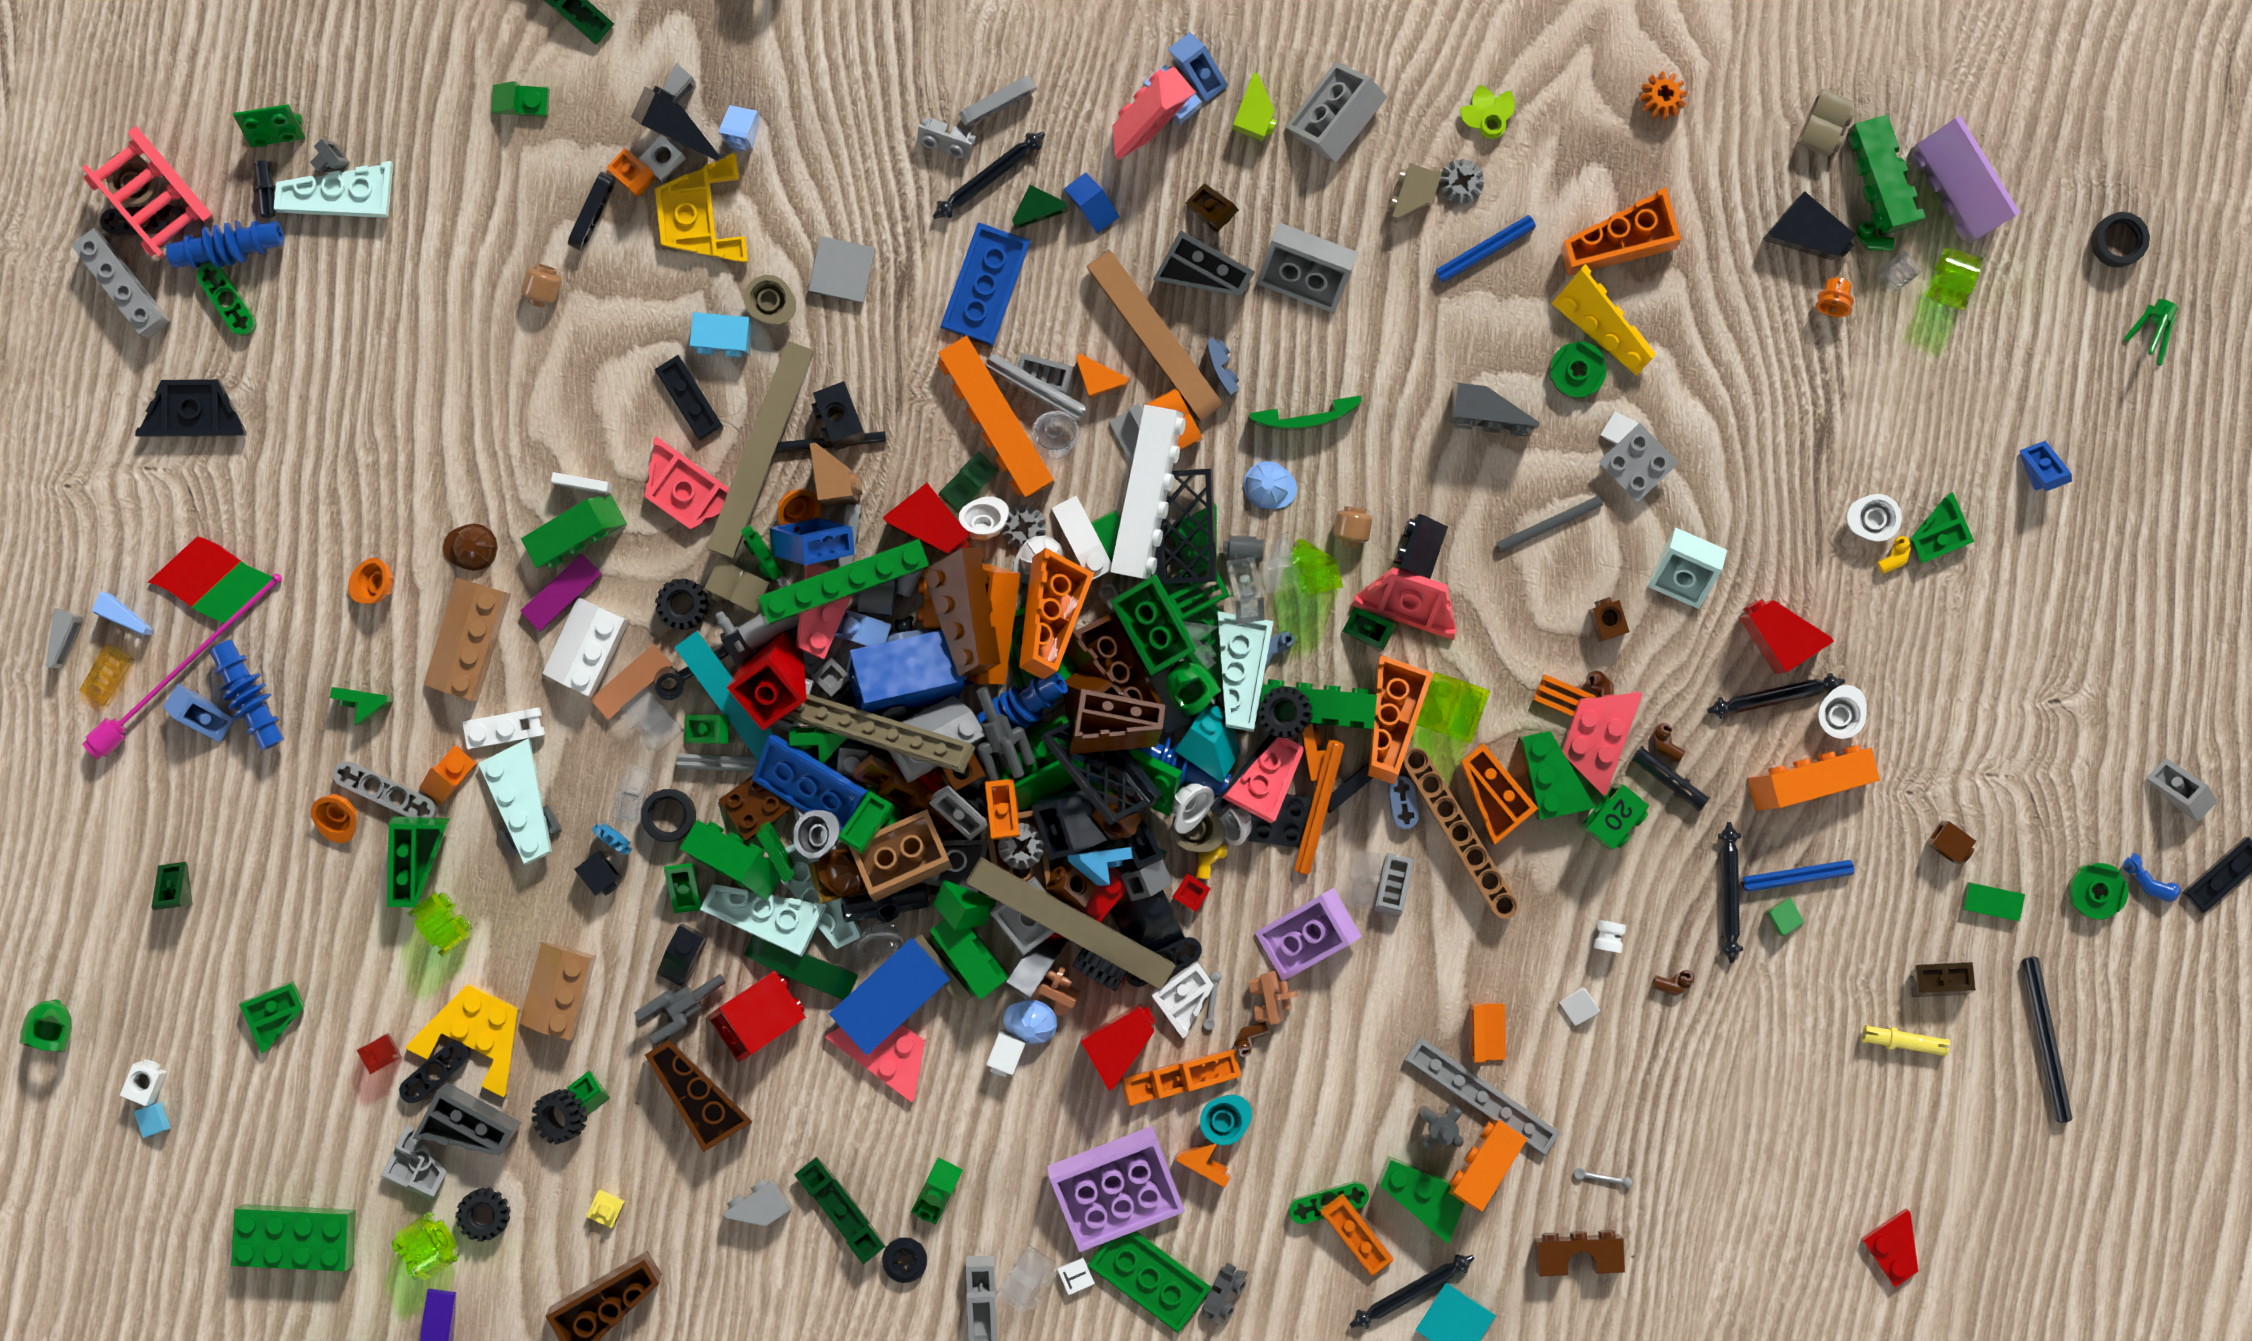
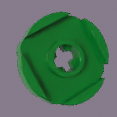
[1549,342,1607,399]
[2069,863,2129,920]

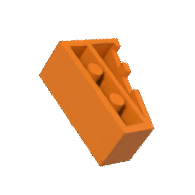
[1458,743,1538,845]
[1448,1120,1527,1212]

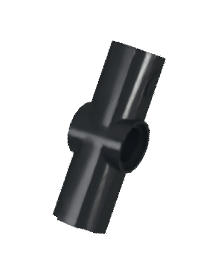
[841,884,929,923]

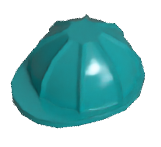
[1200,1094,1252,1145]

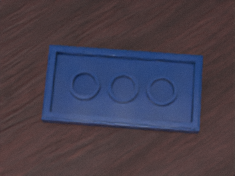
[940,222,1031,347]
[752,733,868,831]
[829,937,951,1055]

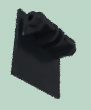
[1248,793,1312,848]

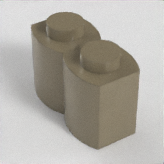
[1797,89,1855,157]
[704,558,772,616]

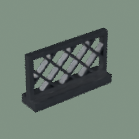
[1150,468,1217,585]
[1041,720,1162,825]

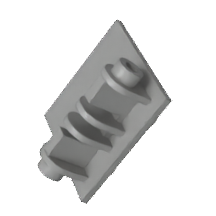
[1599,423,1679,502]

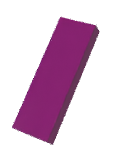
[520,553,603,632]

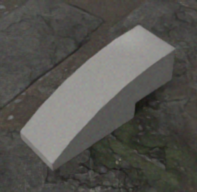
[966,1255,998,1341]

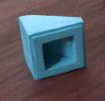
[134,1101,171,1138]

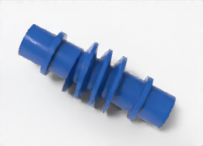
[166,220,284,269]
[209,640,284,751]
[977,672,1068,747]
[1127,738,1231,796]

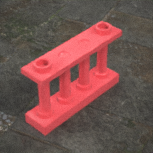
[82,126,213,260]

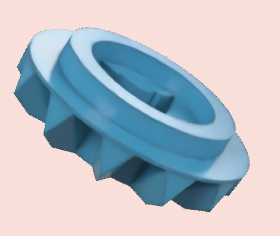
[592,823,633,855]

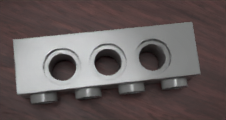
[71,228,171,339]

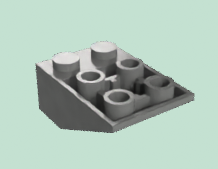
[1449,383,1540,436]

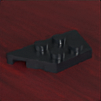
[135,379,247,437]

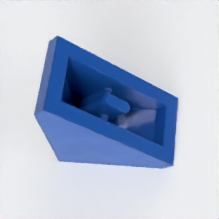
[1064,172,1120,234]

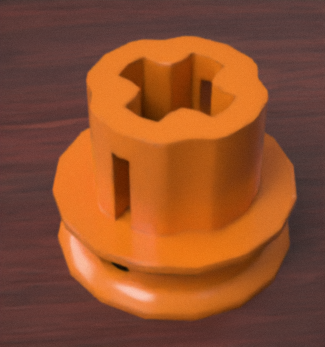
[1816,277,1854,317]

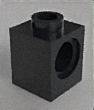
[574,851,622,896]

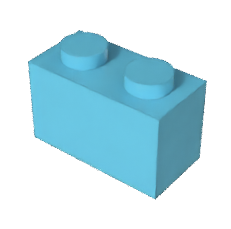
[690,312,752,358]

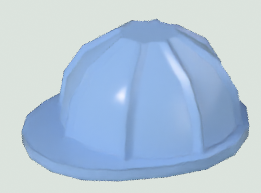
[1243,461,1297,509]
[1003,1000,1057,1045]

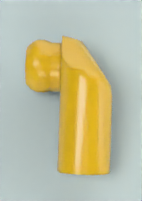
[1877,536,1911,574]
[1196,843,1228,879]

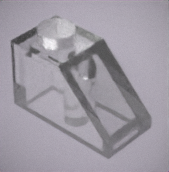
[1256,532,1300,596]

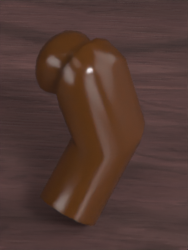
[1653,723,1685,763]

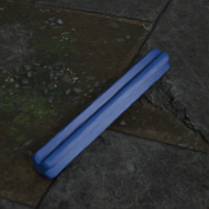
[1435,215,1536,283]
[1742,860,1854,892]

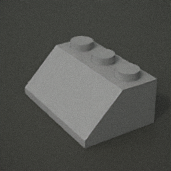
[1285,62,1387,163]
[1256,222,1358,313]
[888,695,986,783]

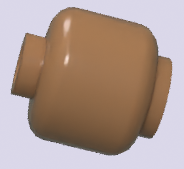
[521,264,562,307]
[1333,506,1372,548]

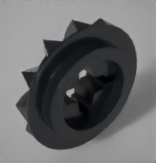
[882,1237,927,1283]

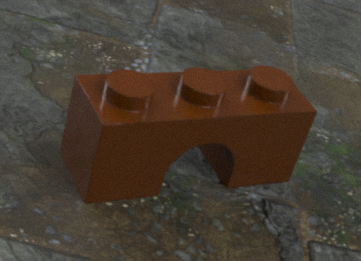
[1535,1230,1625,1277]

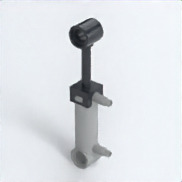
[654,576,799,700]

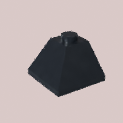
[1111,890,1185,952]

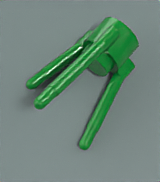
[2124,299,2179,366]

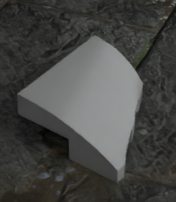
[380,1125,446,1201]

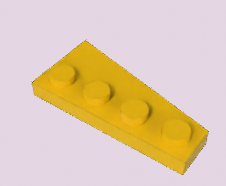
[1551,264,1656,376]

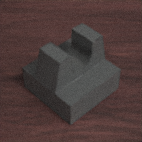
[310,139,350,172]

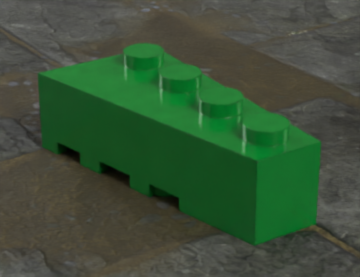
[1847,114,1926,236]

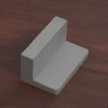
[1110,403,1143,465]

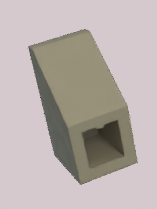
[1388,163,1442,223]

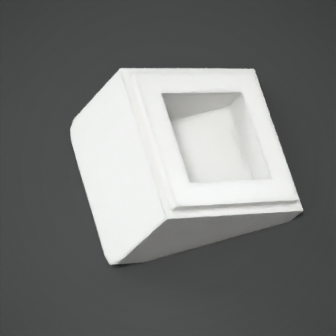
[1600,411,1639,445]
[1559,987,1601,1026]

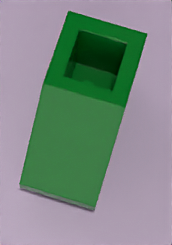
[910,1157,963,1225]

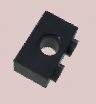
[811,381,867,451]

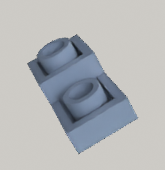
[1207,337,1239,397]

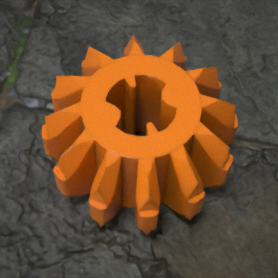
[1639,71,1688,120]

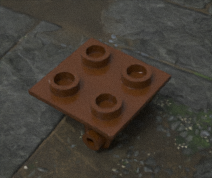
[719,775,792,842]

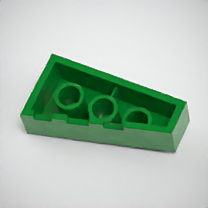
[1258,679,1377,729]

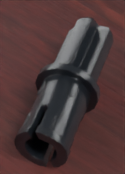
[253,160,276,218]

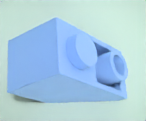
[719,105,760,151]
[835,610,891,646]

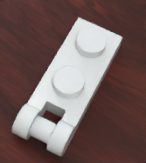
[462,707,545,749]

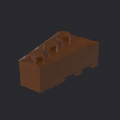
[1069,689,1166,754]

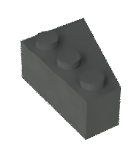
[1153,230,1255,296]
[412,1082,521,1155]

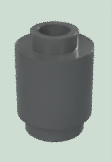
[1223,535,1263,564]

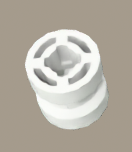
[1594,920,1626,953]

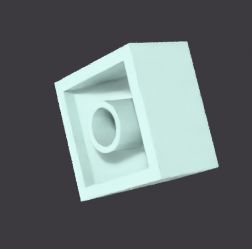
[1648,527,1727,609]

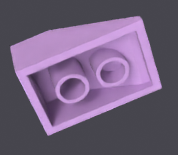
[1255,888,1362,981]

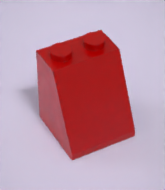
[882,482,972,556]
[1738,599,1834,674]
[726,631,807,731]
[707,970,806,1063]
[1081,1003,1156,1091]

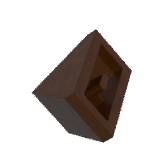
[1063,669,1113,720]

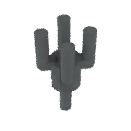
[976,687,1035,782]
[634,974,726,1046]
[1419,1104,1464,1149]

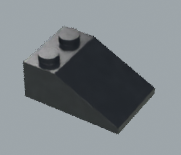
[631,85,720,161]

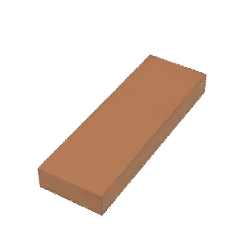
[590,644,673,720]

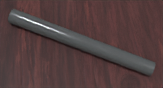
[1496,496,1603,553]

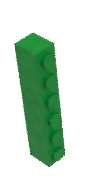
[755,539,929,627]

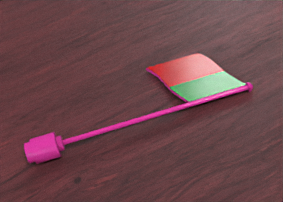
[82,536,282,759]

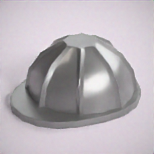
[793,810,841,859]

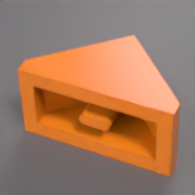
[1076,353,1129,399]

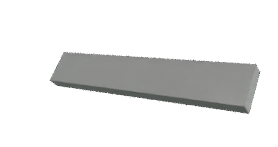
[1404,1036,1560,1156]

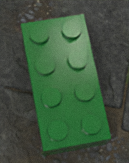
[231,1204,356,1272]

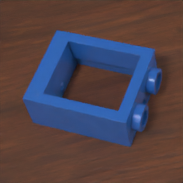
[769,517,855,565]

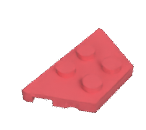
[644,436,730,530]
[1351,567,1457,640]
[1561,691,1642,795]
[825,1023,926,1102]

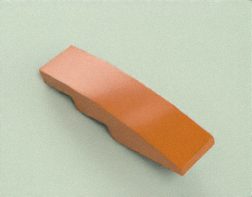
[1120,1049,1241,1106]

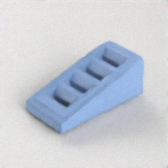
[92,591,153,636]

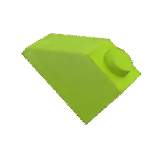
[1232,72,1277,142]

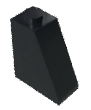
[1763,191,1856,260]

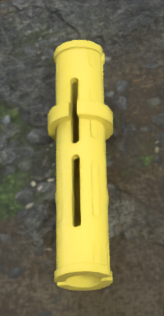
[1861,1025,1950,1057]

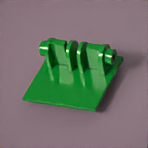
[233,104,306,147]

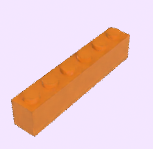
[937,335,1054,499]

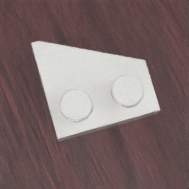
[1151,960,1214,1038]

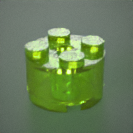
[1926,247,1983,311]
[408,891,473,957]
[391,1212,458,1280]

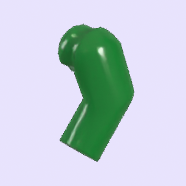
[1856,221,1895,252]

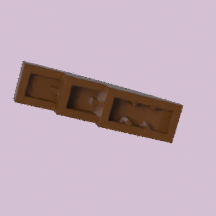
[854,754,957,837]

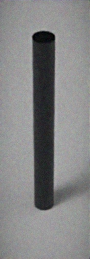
[775,431,887,454]

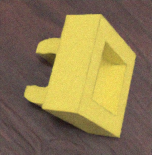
[586,1190,625,1229]

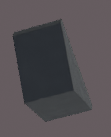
[1121,818,1164,870]

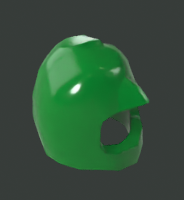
[1166,660,1221,717]
[19,999,72,1053]

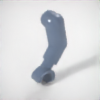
[1263,631,1295,679]

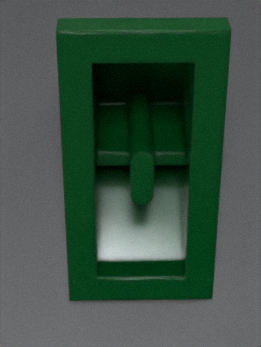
[1012,185,1068,230]
[1342,607,1396,652]
[151,861,193,910]

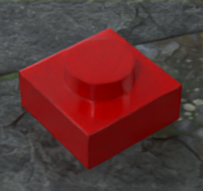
[1172,873,1211,912]

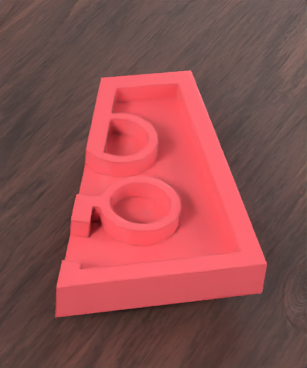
[796,563,852,659]
[1222,737,1305,823]

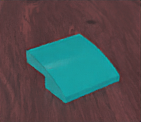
[1415,1282,1497,1341]

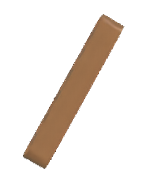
[1086,250,1223,422]
[1402,748,1518,919]

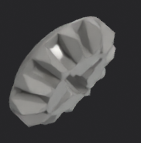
[1439,158,1485,204]
[1002,505,1046,549]
[998,823,1044,869]

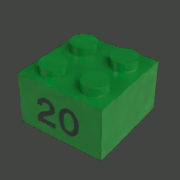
[1580,784,1650,850]

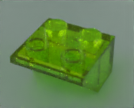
[1290,539,1343,598]
[1416,672,1491,744]

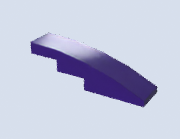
[420,1288,457,1341]

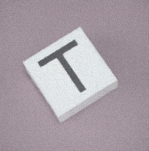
[1057,1256,1095,1295]

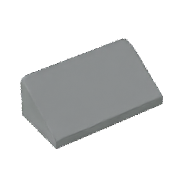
[929,785,989,841]

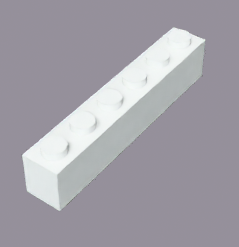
[1110,404,1186,579]

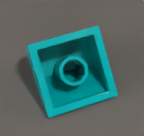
[1175,703,1241,783]

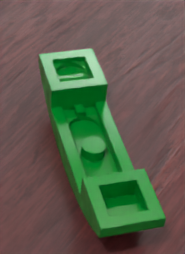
[1249,395,1362,431]

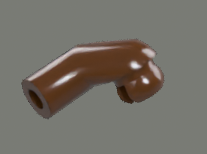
[1586,670,1614,697]
[1652,970,1695,996]
[1234,1022,1269,1057]

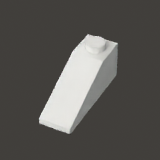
[1052,496,1112,582]

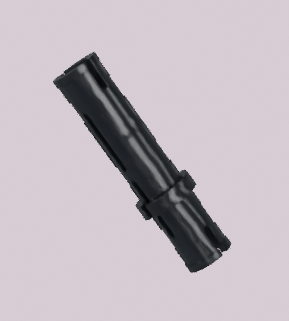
[1631,746,1710,811]

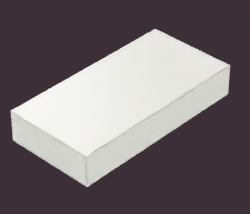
[551,472,613,495]

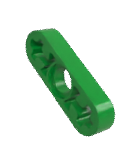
[197,263,257,336]
[1289,1181,1369,1224]

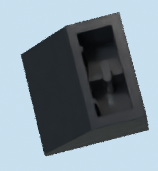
[1393,514,1448,579]
[1032,785,1109,860]

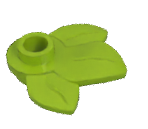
[1460,85,1515,139]

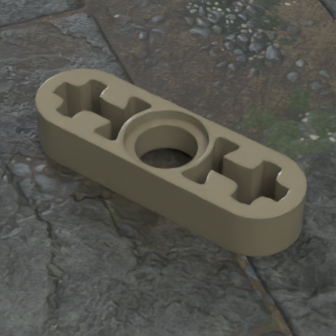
[914,933,973,1006]

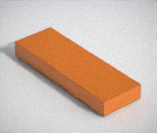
[1320,1193,1394,1277]

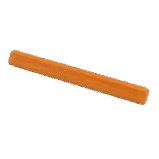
[1294,740,1344,874]

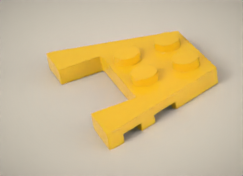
[655,153,749,263]
[405,984,519,1098]

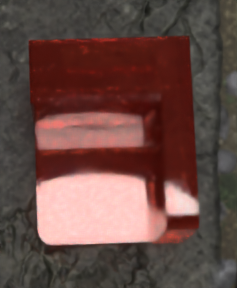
[357,1033,402,1075]

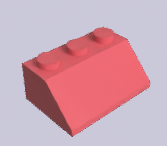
[1112,67,1196,160]

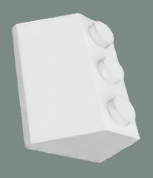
[542,597,629,697]

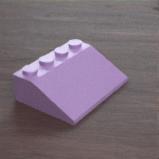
[1910,116,2020,244]
[1047,1125,1185,1252]

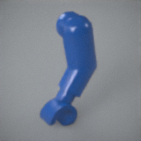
[2123,853,2181,902]

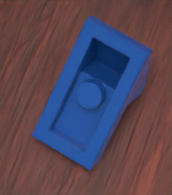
[2019,440,2072,491]

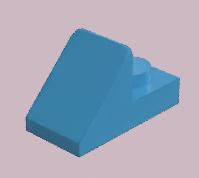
[1068,847,1132,886]

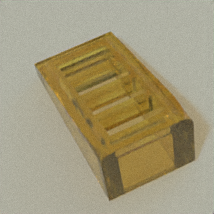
[79,643,135,706]

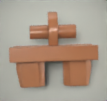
[1029,966,1080,1017]
[1249,970,1298,1025]

